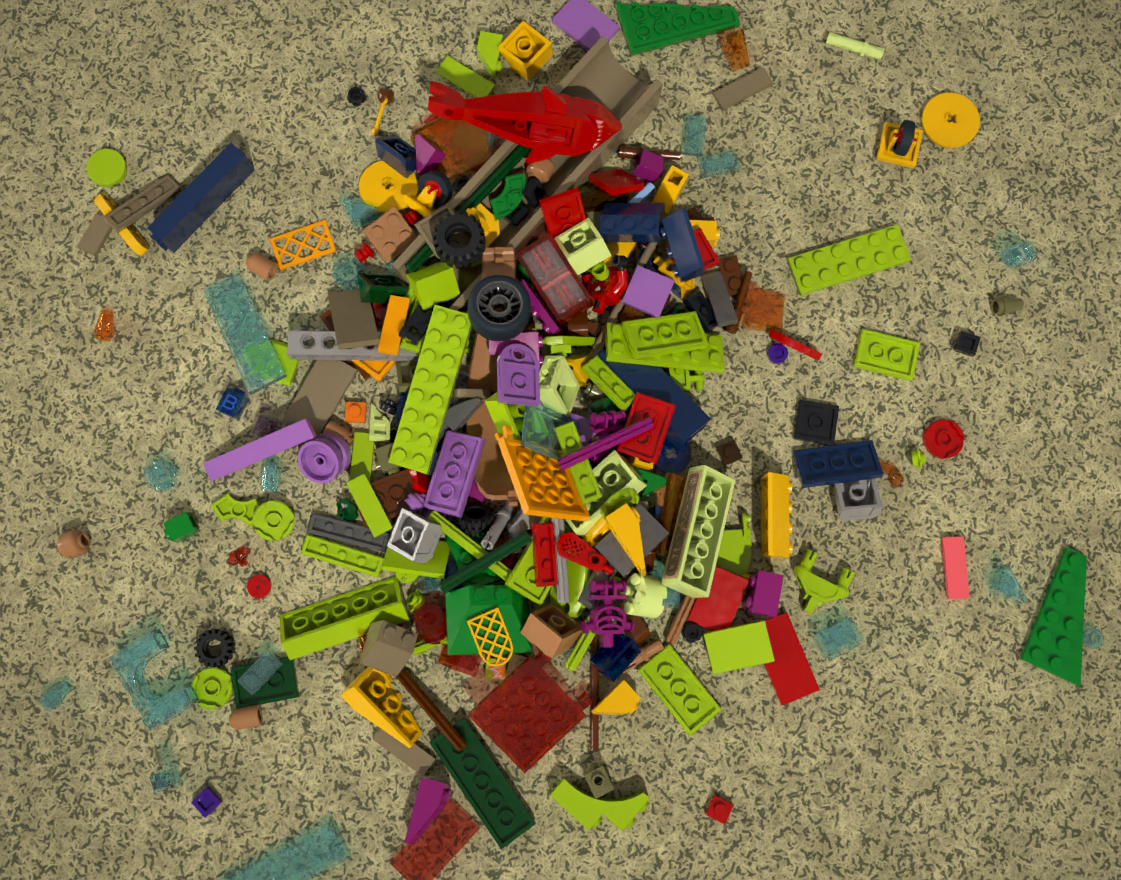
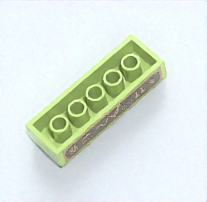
[661,465,735,598]

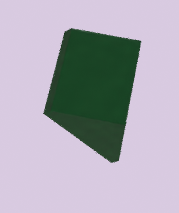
[358,273,409,304]

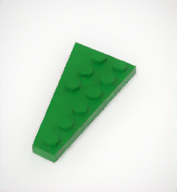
[615,2,740,56]
[1020,547,1087,687]

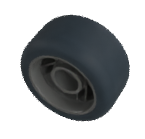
[468,275,531,341]

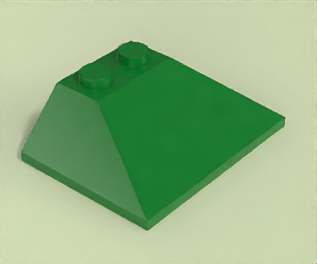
[445,585,532,655]

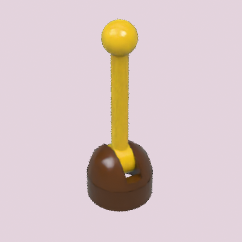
[371,88,394,135]

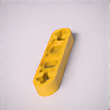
[94,193,150,256]

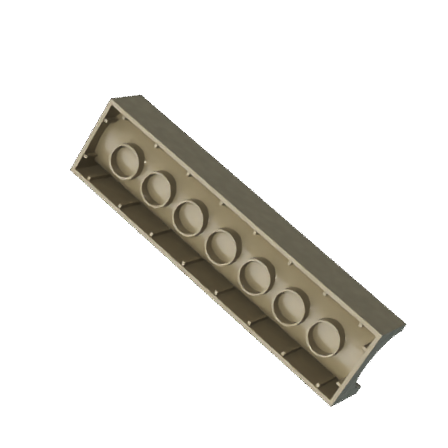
[392,36,663,314]

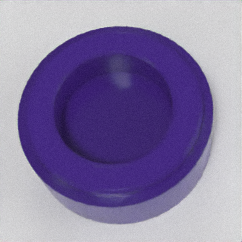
[767,344,788,364]

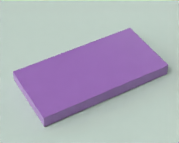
[423,430,486,518]

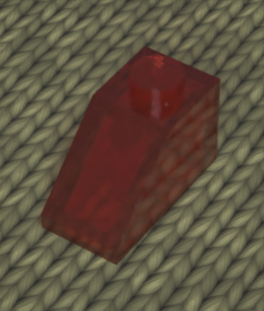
[438,644,484,677]

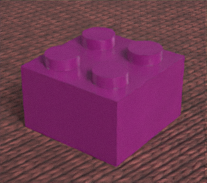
[743,570,784,617]

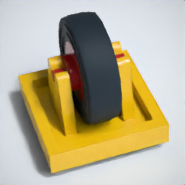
[876,120,923,169]
[402,171,453,218]

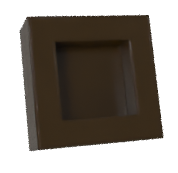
[715,440,743,467]

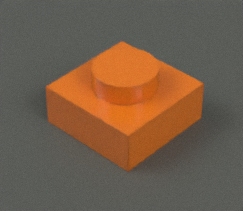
[345,402,367,423]

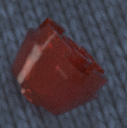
[414,603,447,644]

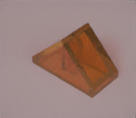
[721,28,750,72]

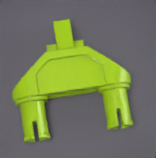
[793,549,856,614]

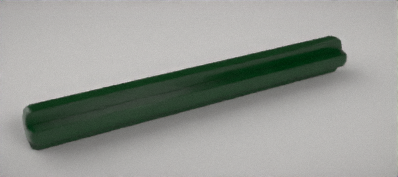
[439,531,532,593]

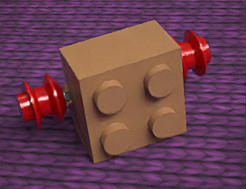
[354,207,423,264]

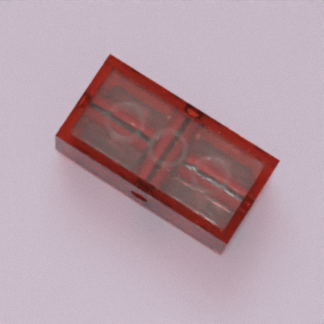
[515,233,594,327]

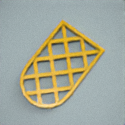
[467,607,513,667]

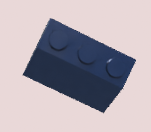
[599,203,665,242]
[660,207,704,282]

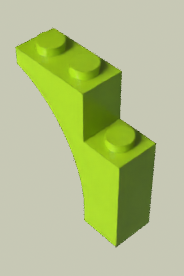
[550,777,650,831]

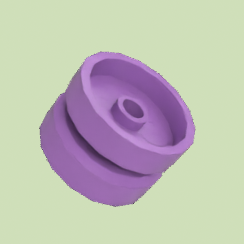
[298,432,351,484]

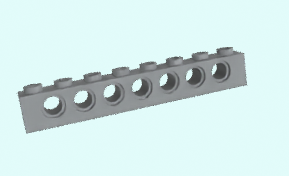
[287,328,423,362]

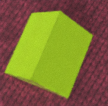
[406,261,460,310]

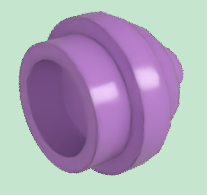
[404,493,426,513]

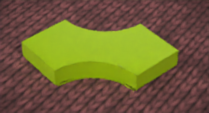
[211,493,261,527]

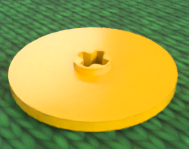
[921,93,980,148]
[359,161,418,213]

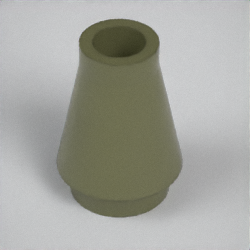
[991,297,1024,316]

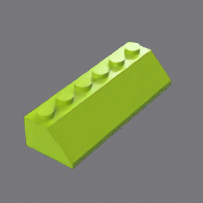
[279,576,409,660]

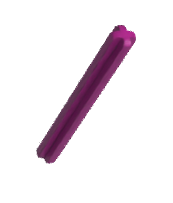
[557,417,654,470]

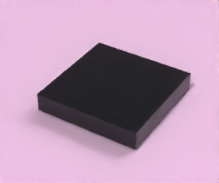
[793,400,839,446]

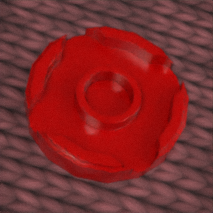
[923,419,964,459]

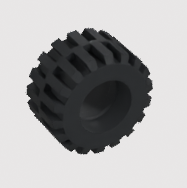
[432,211,486,269]

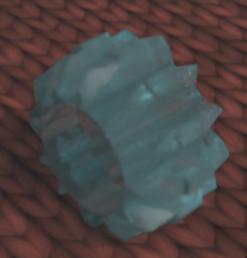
[332,257,366,290]

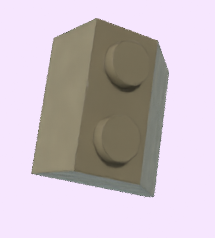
[359,620,418,676]

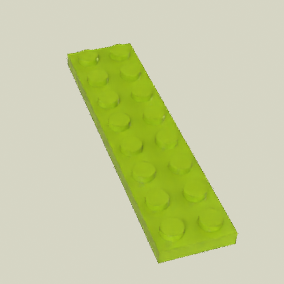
[388,305,472,474]

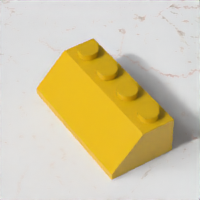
[761,472,793,559]

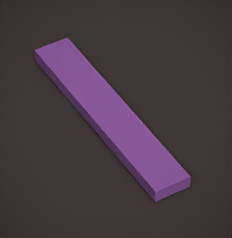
[203,418,316,482]

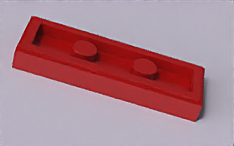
[531,522,558,587]

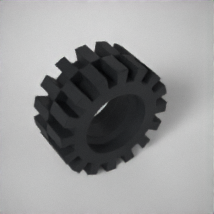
[458,502,495,537]
[194,629,236,667]

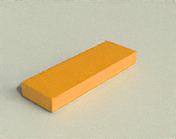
[377,295,411,356]

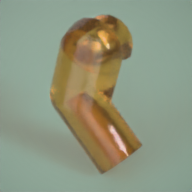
[880,461,904,488]

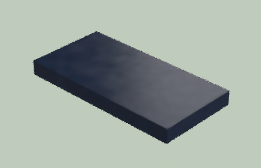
[793,440,883,488]

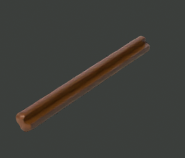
[395,668,468,751]

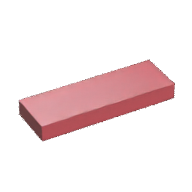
[941,537,970,599]

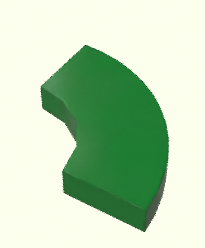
[490,173,526,221]

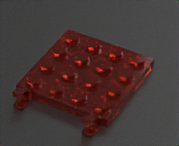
[468,650,594,773]

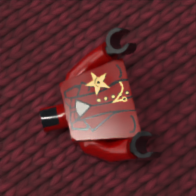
[582,255,631,314]

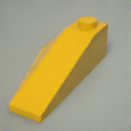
[340,667,422,748]

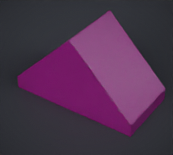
[415,134,446,175]

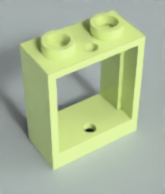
[539,356,580,418]

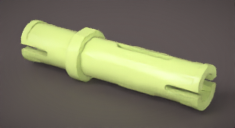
[826,32,885,60]

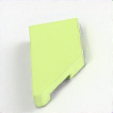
[368,404,390,442]

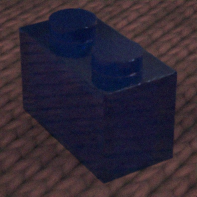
[590,634,641,682]

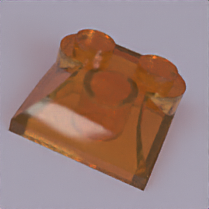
[742,288,785,333]

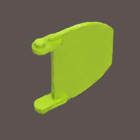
[673,512,752,576]

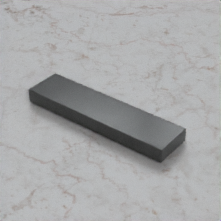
[307,513,391,553]

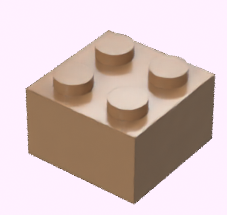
[521,603,582,659]

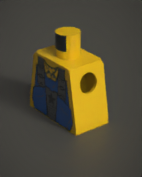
[652,256,695,301]

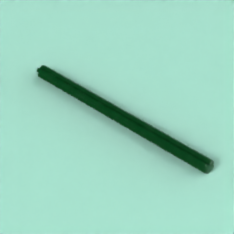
[405,145,531,273]

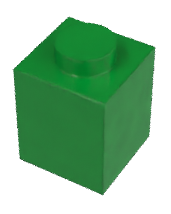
[163,512,200,543]

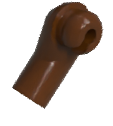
[687,208,714,221]

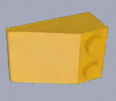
[605,503,646,577]

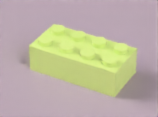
[565,450,647,538]

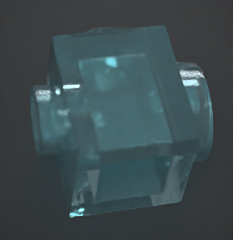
[1001,241,1037,269]
[142,459,178,492]

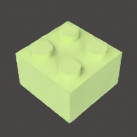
[554,218,611,276]

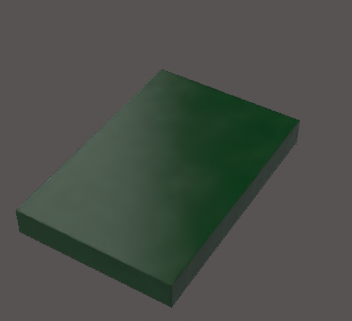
[230,657,300,709]

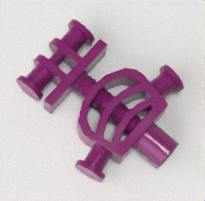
[587,410,628,465]
[581,579,635,647]

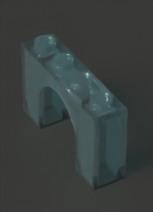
[109,629,200,730]

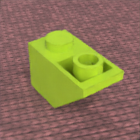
[477,31,504,79]

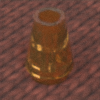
[93,310,114,341]

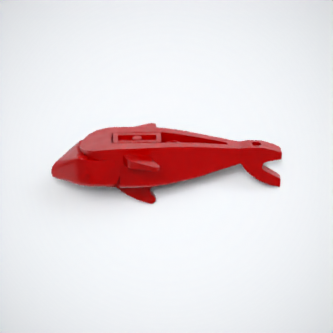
[427,81,622,164]

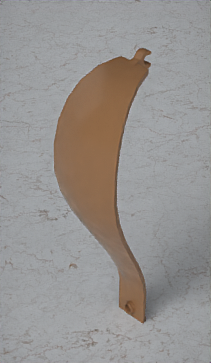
[465,247,544,507]

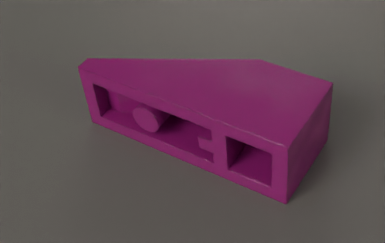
[404,777,452,844]

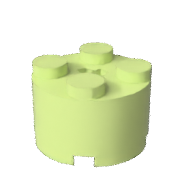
[620,573,667,618]

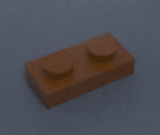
[718,255,743,297]

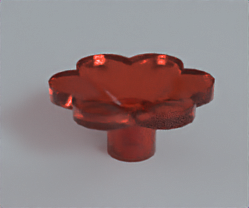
[226,546,250,567]

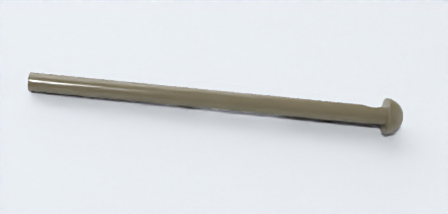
[584,242,658,360]

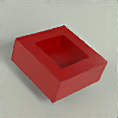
[705,795,734,824]

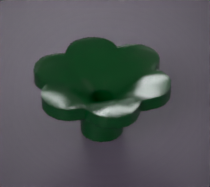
[336,498,358,522]

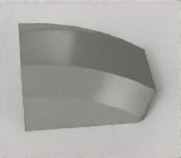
[834,478,883,522]
[387,508,443,564]

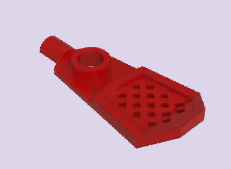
[556,532,614,575]

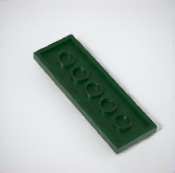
[429,717,536,849]

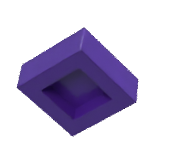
[191,786,223,818]

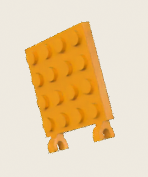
[495,425,590,521]

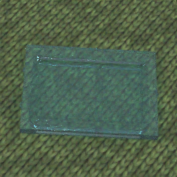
[521,405,579,460]

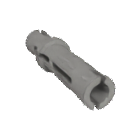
[481,500,518,550]

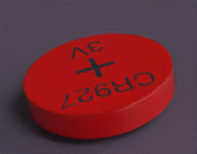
[247,575,272,598]

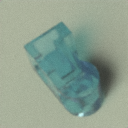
[150,766,182,794]

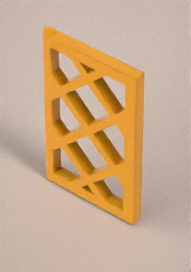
[269,219,336,270]

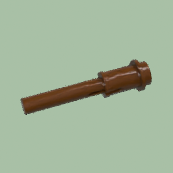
[618,144,681,160]
[724,271,753,334]

